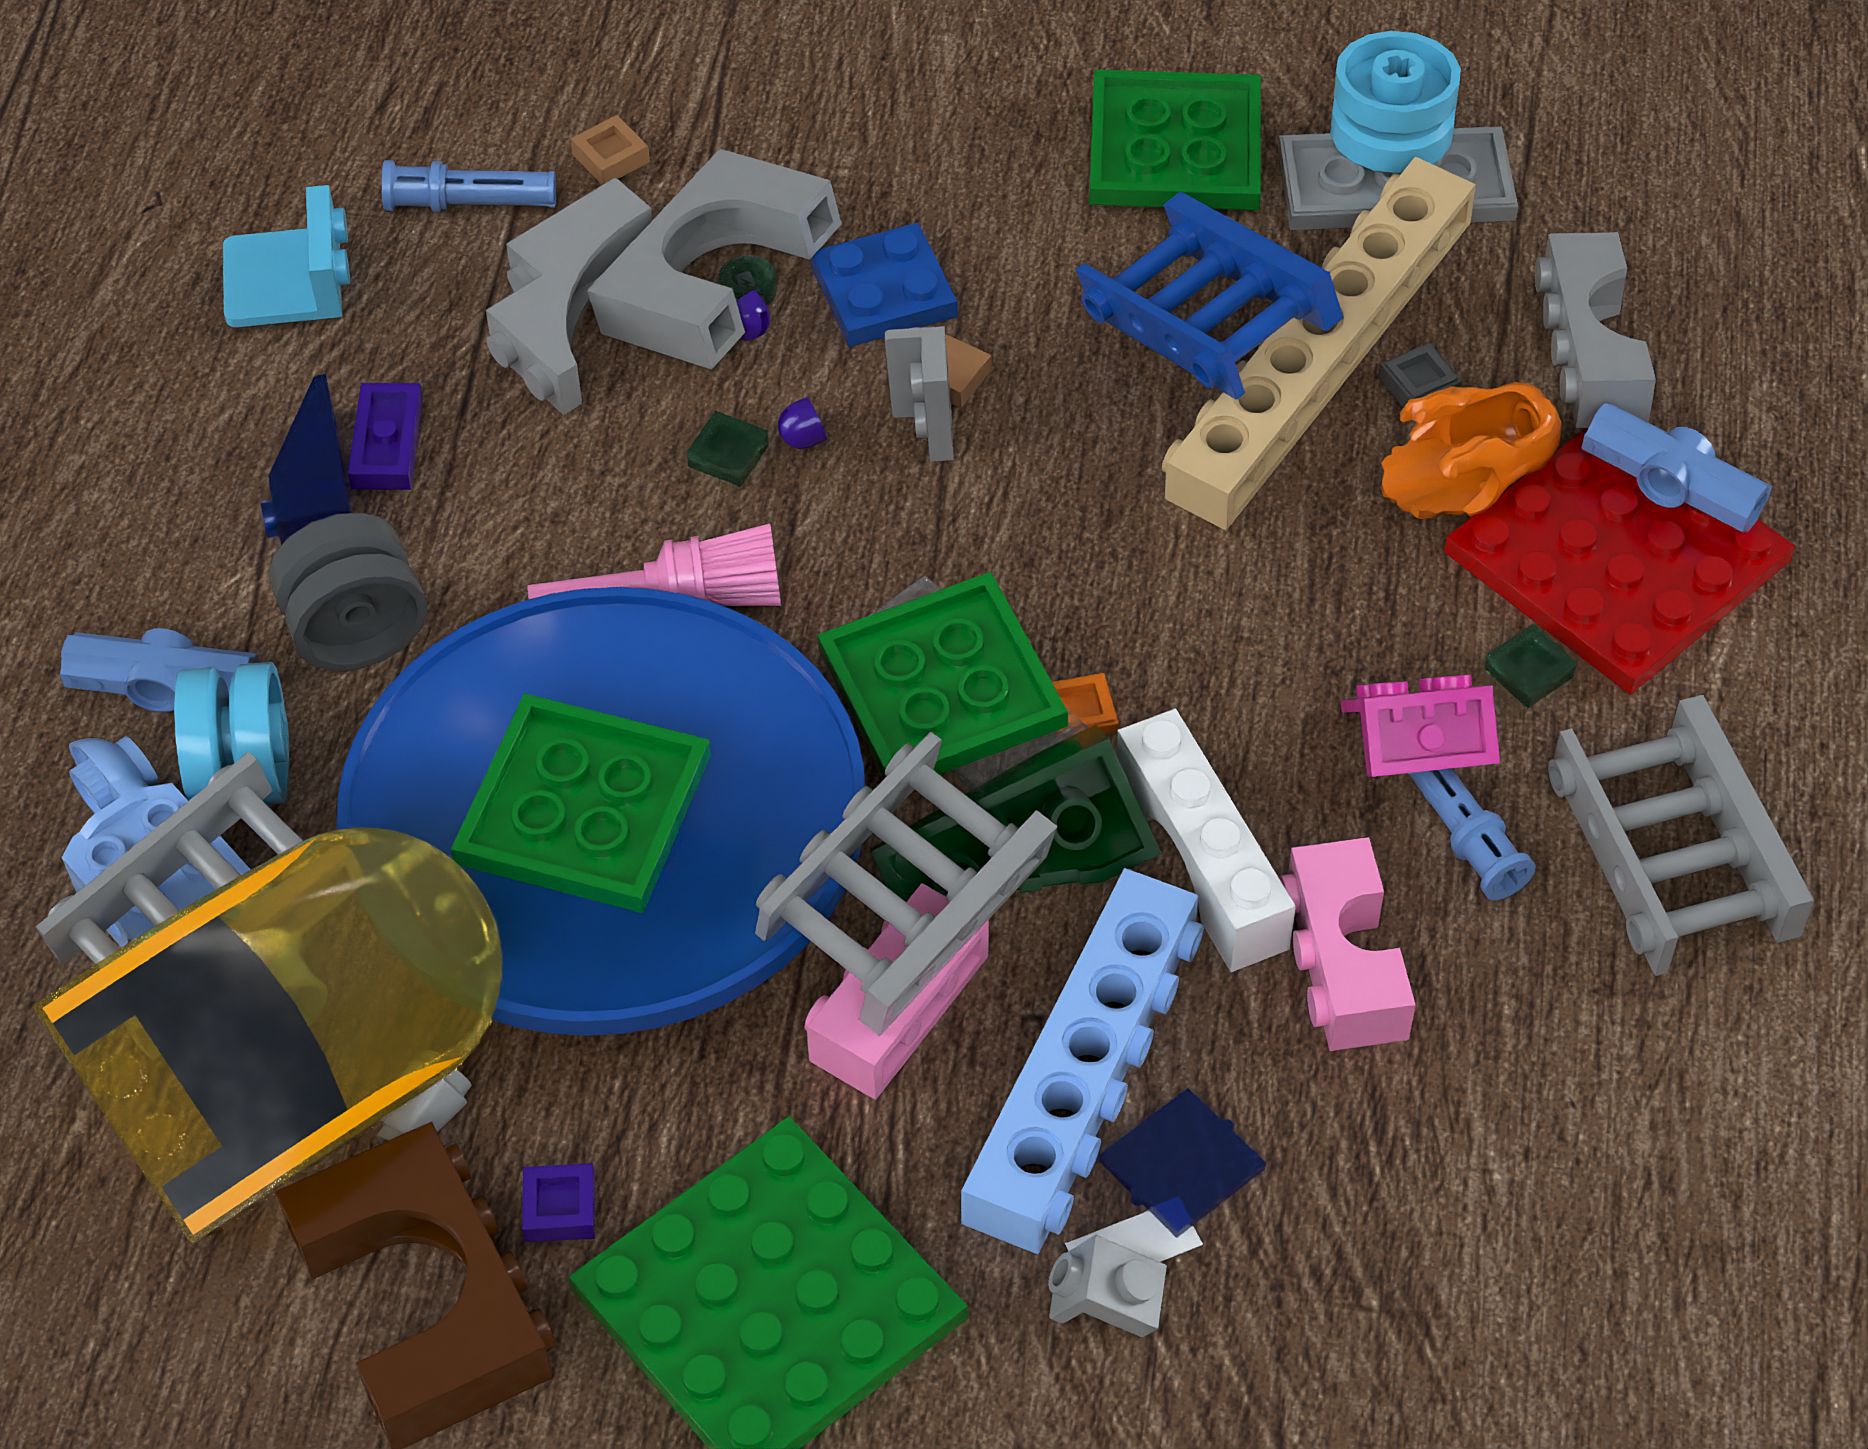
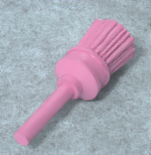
[527,523,781,606]

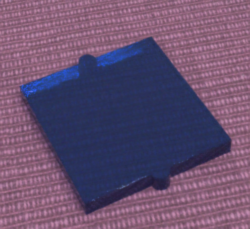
[1099,1088,1266,1238]

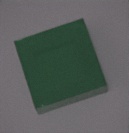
[687,411,769,487]
[1485,624,1577,709]

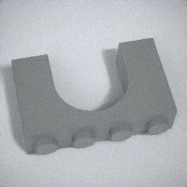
[587,149,841,370]

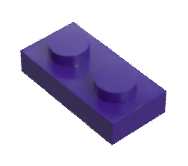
[348,383,423,490]

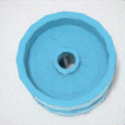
[1330,31,1461,173]
[174,662,290,805]

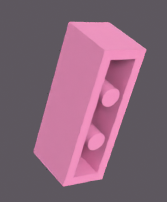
[805,883,989,1100]

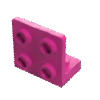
[1340,674,1500,777]

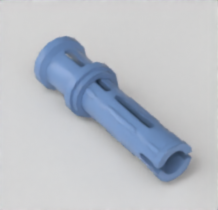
[382,160,556,213]
[1408,768,1536,901]

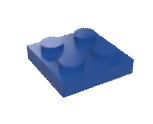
[811,223,958,347]

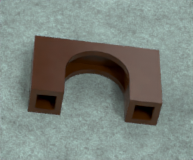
[275,1121,557,1449]

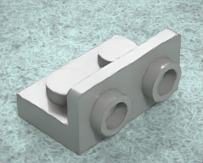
[885,326,954,462]

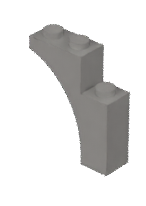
[486,177,652,415]

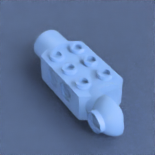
[62,736,324,1026]

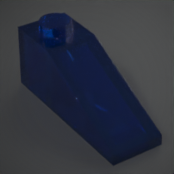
[261,374,352,546]

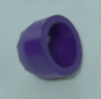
[736,290,770,341]
[778,397,827,449]

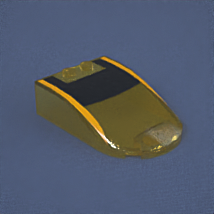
[33,828,503,1245]

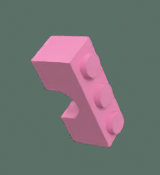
[1279,837,1416,1051]

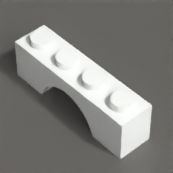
[1116,709,1296,972]

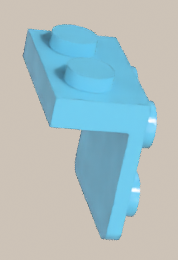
[223,185,350,327]

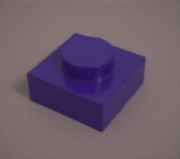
[522,1163,595,1242]

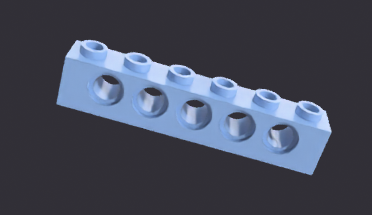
[961,868,1204,1255]

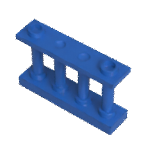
[1076,191,1343,400]

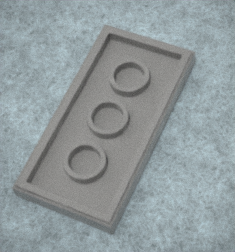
[1278,126,1518,230]

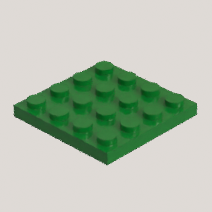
[568,1116,968,1449]

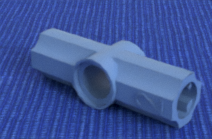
[1581,403,1772,532]
[60,628,260,712]

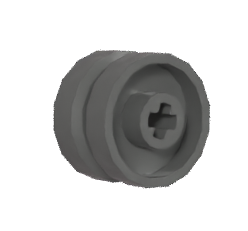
[268,513,428,671]

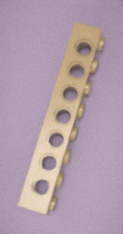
[1162,156,1476,531]

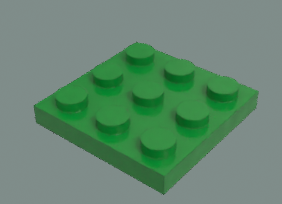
[1089,69,1261,210]
[817,572,1068,779]
[451,693,711,913]

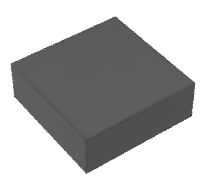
[1378,342,1462,408]

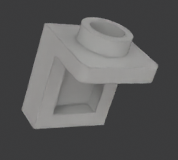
[1049,1235,1167,1338]

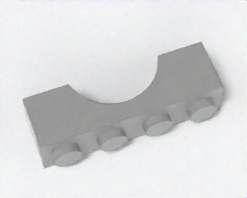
[1535,232,1656,428]

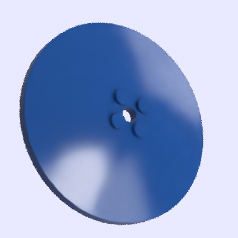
[337,587,865,1036]

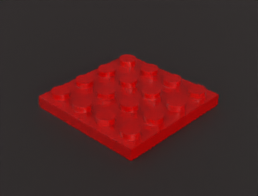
[1444,428,1795,695]

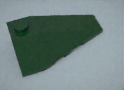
[870,724,1162,902]

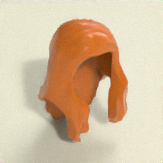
[1381,382,1562,519]

